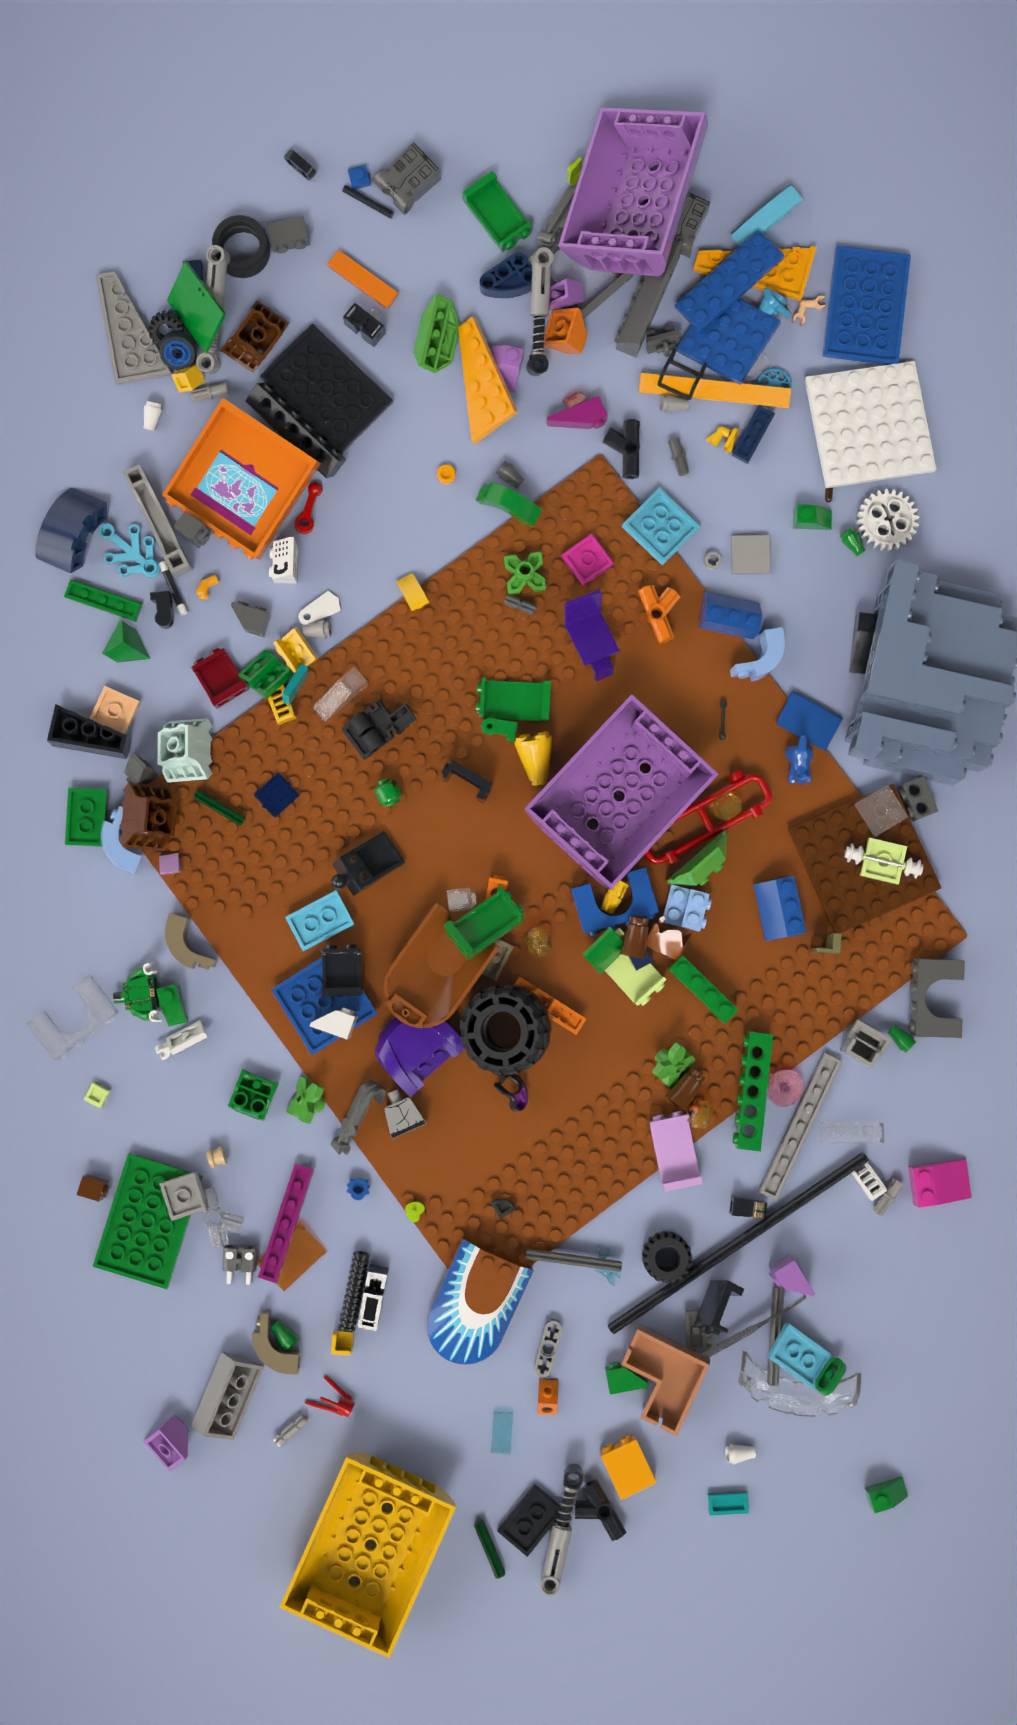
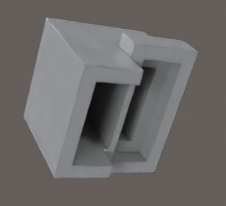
[840,1019,892,1068]

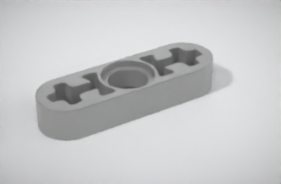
[534,1319,562,1377]

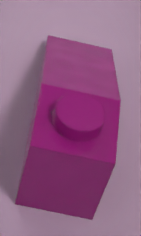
[546,396,608,429]

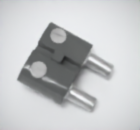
[223,1245,257,1285]

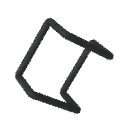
[657,348,707,400]

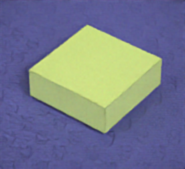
[83,1082,111,1108]

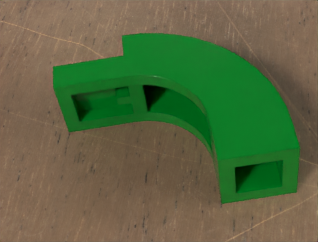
[476,482,542,526]

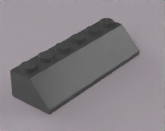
[614,241,683,358]

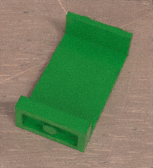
[476,678,551,722]

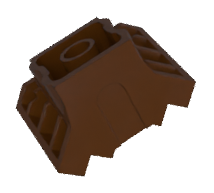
[220,300,289,373]
[118,782,177,851]

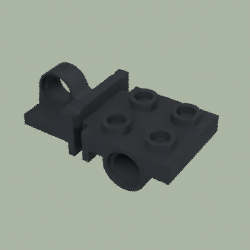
[341,700,417,760]

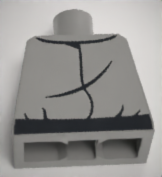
[384,1089,427,1139]

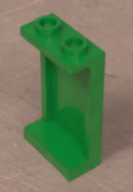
[462,171,532,252]
[444,886,524,960]

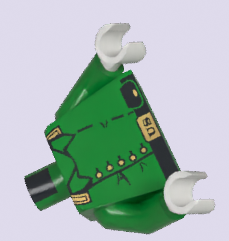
[113,962,163,1022]

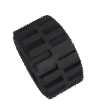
[642,1231,692,1283]

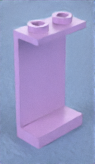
[649,1111,703,1192]

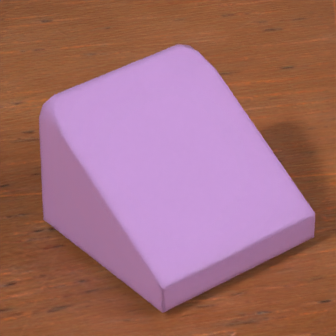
[159,853,181,875]

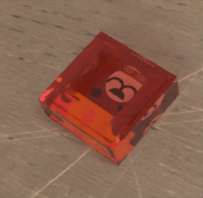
[562,391,586,408]

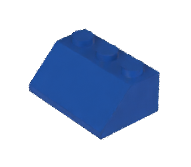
[699,591,762,640]
[753,876,806,941]

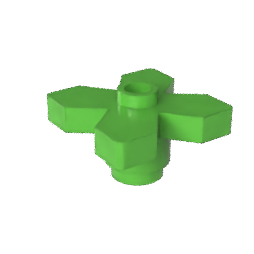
[504,552,546,595]
[652,1042,696,1089]
[286,1076,325,1124]

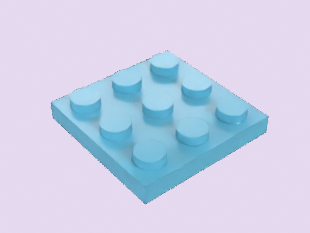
[621,488,701,566]

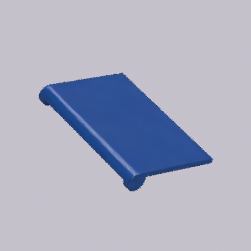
[775,691,843,751]

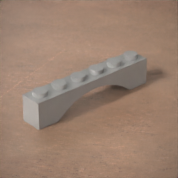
[123,464,192,578]

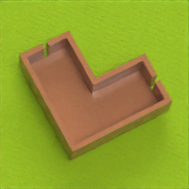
[621,1324,710,1436]

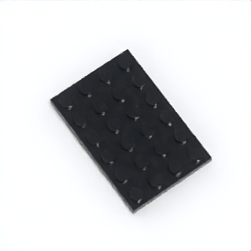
[260,323,393,453]

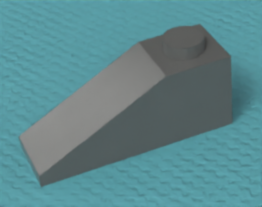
[124,752,157,784]

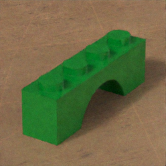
[667,955,738,1024]

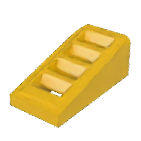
[268,685,296,725]

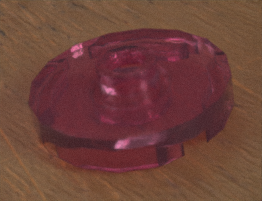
[767,1068,804,1107]

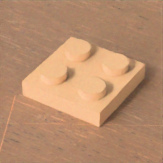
[89,686,141,735]

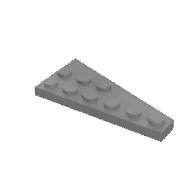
[96,271,172,385]

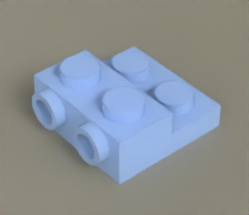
[663,885,712,932]

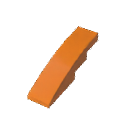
[513,976,586,1035]

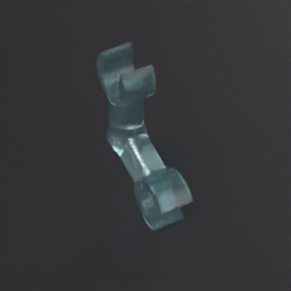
[595,1245,620,1286]

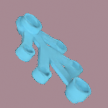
[99,523,160,578]

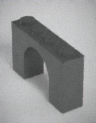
[908,958,965,1038]

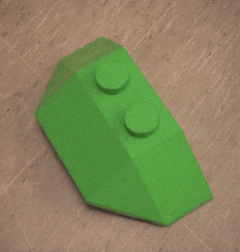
[413,294,460,373]
[665,830,728,886]

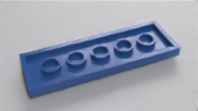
[675,230,784,333]

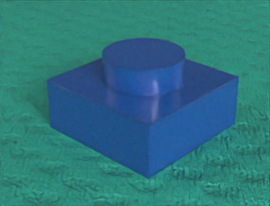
[348,165,371,190]

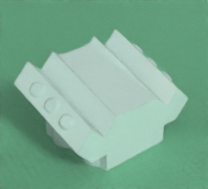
[158,718,213,782]

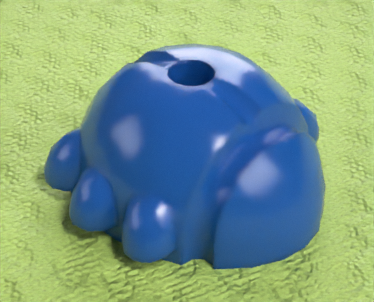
[347,1178,370,1200]

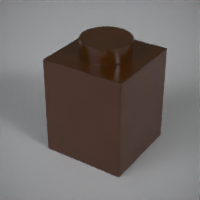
[77,1174,110,1202]

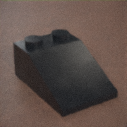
[849,612,878,674]

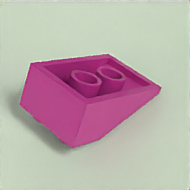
[908,1159,972,1208]

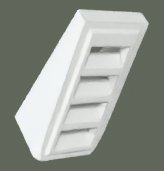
[851,1162,887,1201]

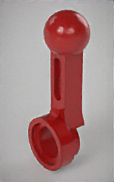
[295,482,323,534]

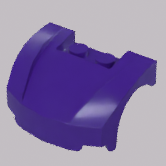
[374,1017,465,1097]

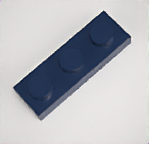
[731,405,775,464]

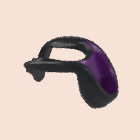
[494,1074,528,1112]

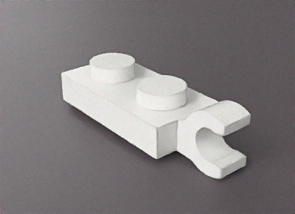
[155,1020,207,1060]

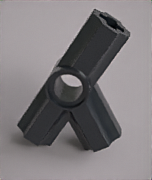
[602,419,640,480]
[575,1479,627,1541]

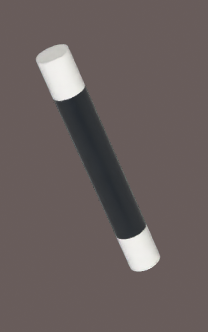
[159,561,188,616]

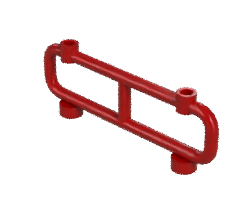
[644,769,772,864]

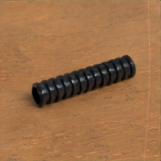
[338,1251,370,1332]

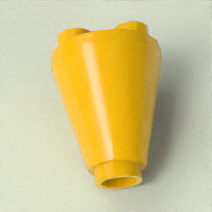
[514,731,552,786]

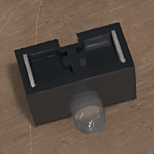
[343,302,386,347]

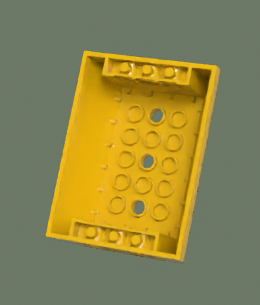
[279,1453,456,1658]

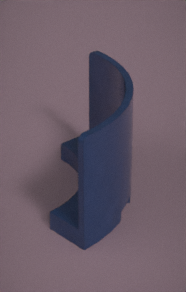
[35,488,107,573]

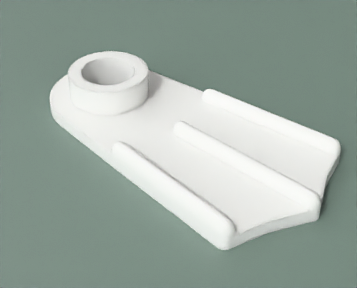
[298,591,341,625]

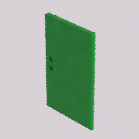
[167,261,226,354]

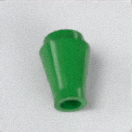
[840,527,865,557]
[887,1025,916,1053]
[271,1320,299,1350]

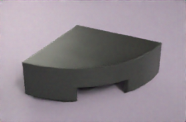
[490,1199,517,1219]

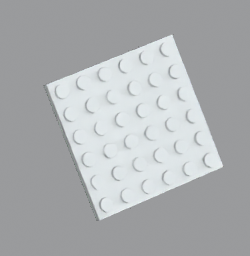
[805,361,937,488]

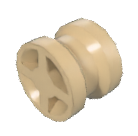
[207,1146,227,1169]

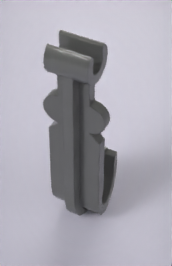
[537,185,577,248]
[331,1080,386,1155]

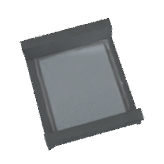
[528,229,634,320]

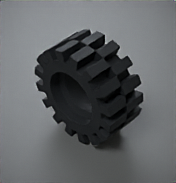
[148,310,184,347]

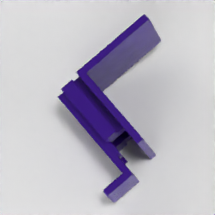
[564,589,620,681]

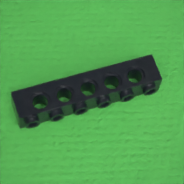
[245,382,346,478]

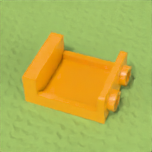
[600,1435,657,1500]

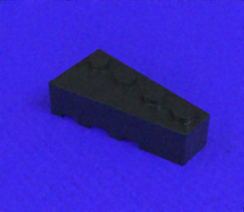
[47,704,131,759]

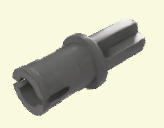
[668,437,689,476]

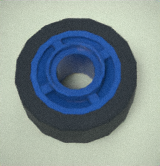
[159,331,196,370]

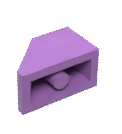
[549,278,584,310]

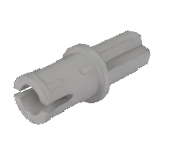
[190,382,229,402]
[873,1179,904,1216]

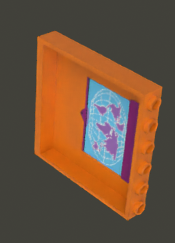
[162,398,321,560]

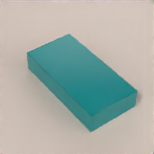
[282,664,308,706]
[708,1491,749,1516]

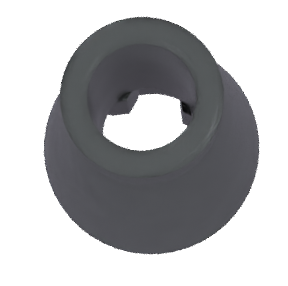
[496,461,525,488]

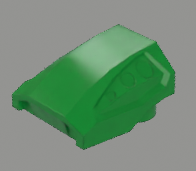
[228,1069,279,1121]

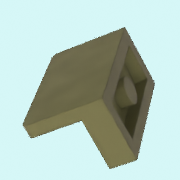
[811,933,842,954]

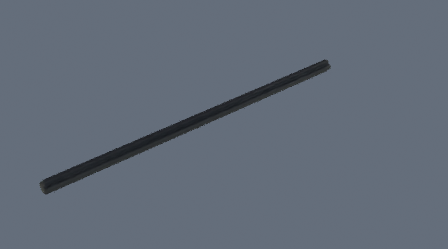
[608,1153,869,1334]

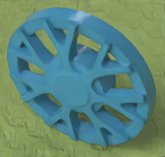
[757,368,792,390]

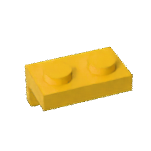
[273,628,319,673]

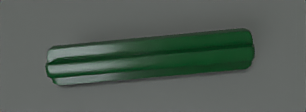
[193,790,246,826]
[474,1520,505,1579]

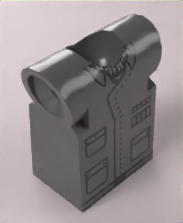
[372,142,441,215]
[674,192,711,258]

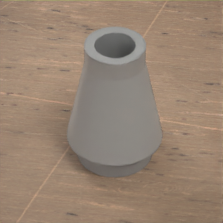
[660,394,689,413]
[303,620,332,639]

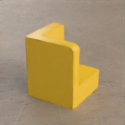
[172,364,205,392]
[331,1330,354,1355]

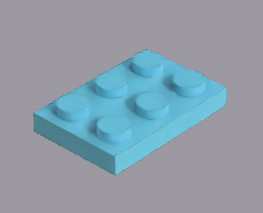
[285,890,355,952]
[766,1323,833,1390]

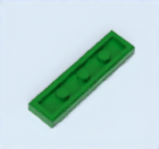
[64,579,143,622]

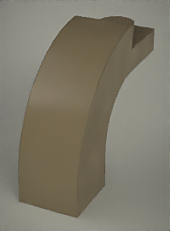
[165,913,218,970]
[252,1310,300,1375]

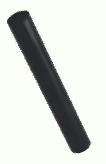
[342,185,394,219]

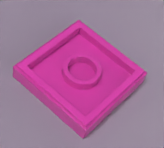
[561,533,614,587]

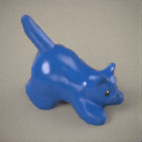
[785,734,813,784]

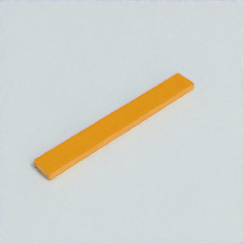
[639,373,791,408]

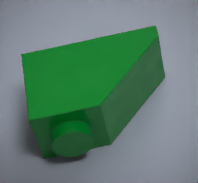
[793,504,832,530]
[156,984,188,1027]
[605,1362,649,1395]
[864,1476,908,1514]

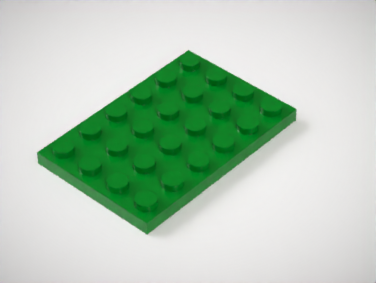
[92,1153,203,1289]

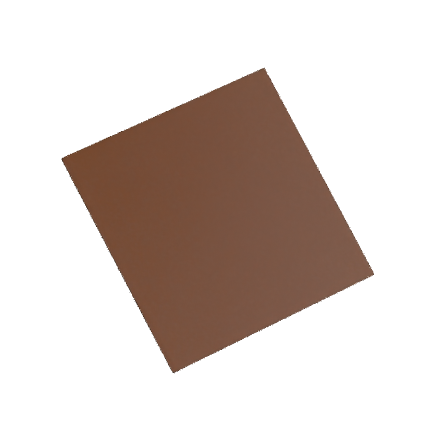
[115,455,967,1269]

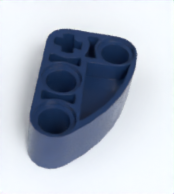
[480,252,532,299]

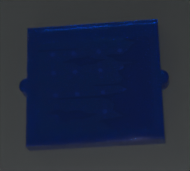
[254,772,300,818]

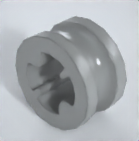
[704,552,722,570]

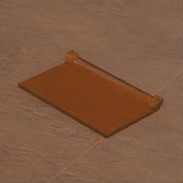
[257,1222,327,1291]

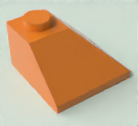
[544,308,587,354]

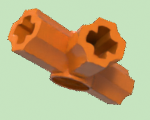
[638,585,680,644]

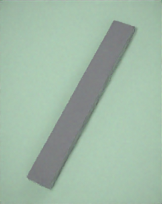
[758,1052,842,1201]

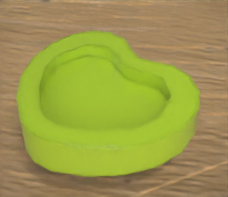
[405,1202,425,1222]

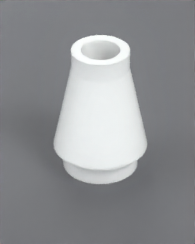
[143,401,162,431]
[725,1444,756,1465]

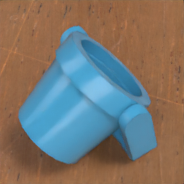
[758,288,791,318]

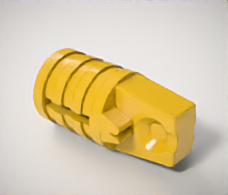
[601,881,629,914]

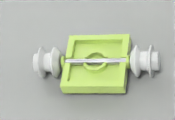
[844,838,923,885]

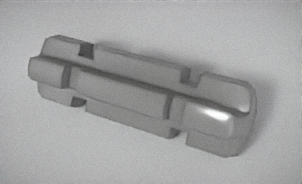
[273,1414,308,1447]

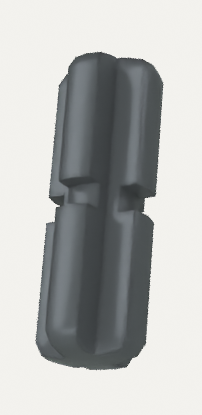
[504,594,536,615]

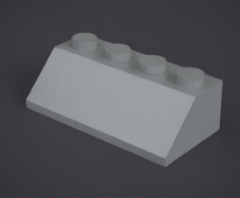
[191,1352,264,1440]

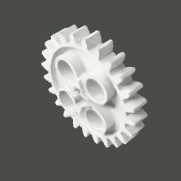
[856,489,919,551]

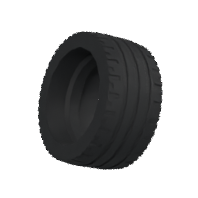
[212,215,270,278]

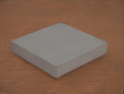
[731,535,771,575]
[159,1171,209,1221]

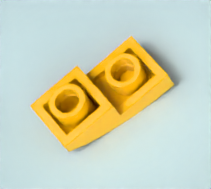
[396,573,429,611]

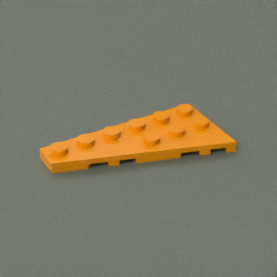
[693,246,817,301]
[458,317,518,444]

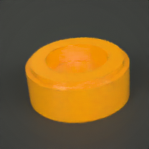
[437,464,456,485]

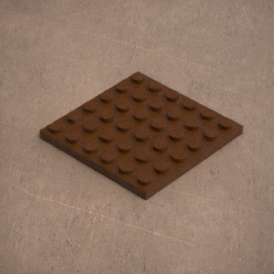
[788,783,942,934]

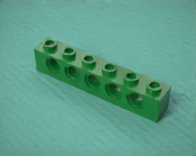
[732,1031,773,1152]

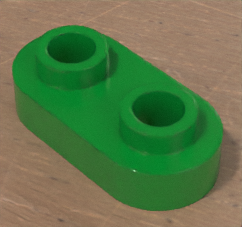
[815,1357,846,1396]

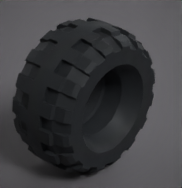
[460,984,552,1075]

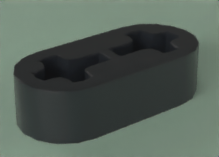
[284,149,316,181]

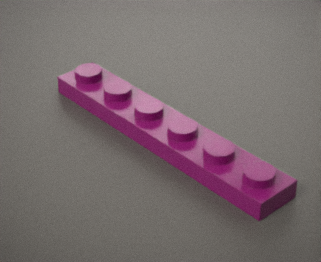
[258,1164,314,1283]

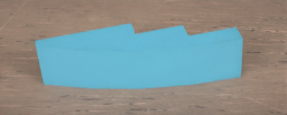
[731,185,803,246]

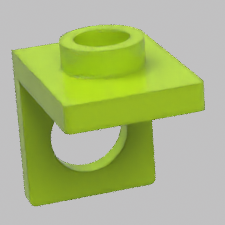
[567,157,583,185]

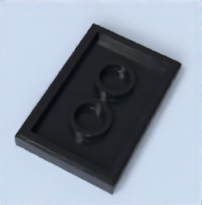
[497,1483,561,1557]

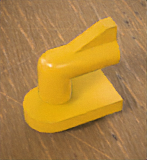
[706,426,739,453]

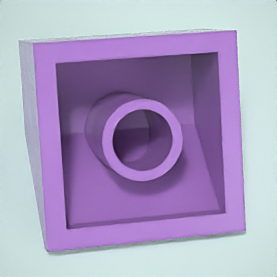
[769,1255,815,1296]

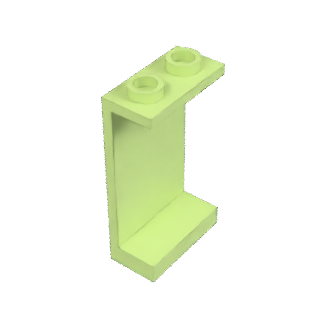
[605,928,666,1006]

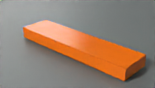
[327,250,399,310]

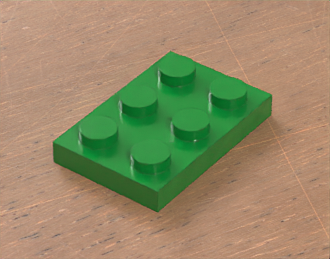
[65,788,108,847]

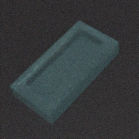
[491,1411,513,1454]

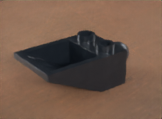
[331,831,405,896]

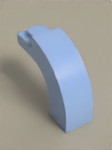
[730,627,785,682]
[101,806,142,874]

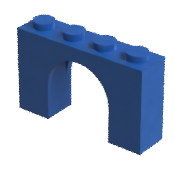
[571,868,659,937]

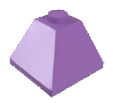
[489,345,524,393]
[144,1414,188,1471]

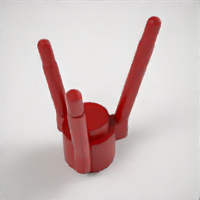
[305,1375,355,1417]

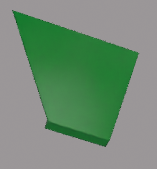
[102,620,150,663]

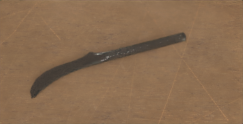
[700,1295,807,1358]

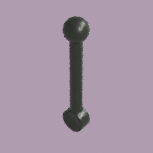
[719,701,727,740]

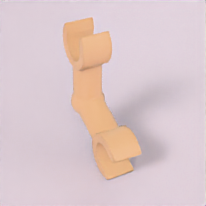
[792,296,826,326]

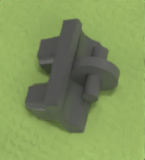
[646,325,680,357]

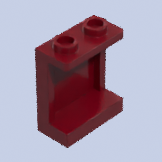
[191,648,249,709]

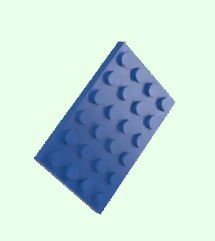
[823,245,911,365]

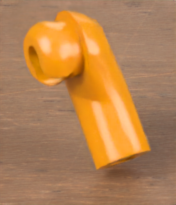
[196,574,219,600]

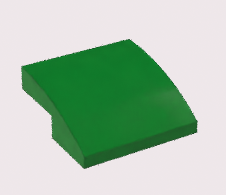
[238,650,293,699]
[582,927,623,975]

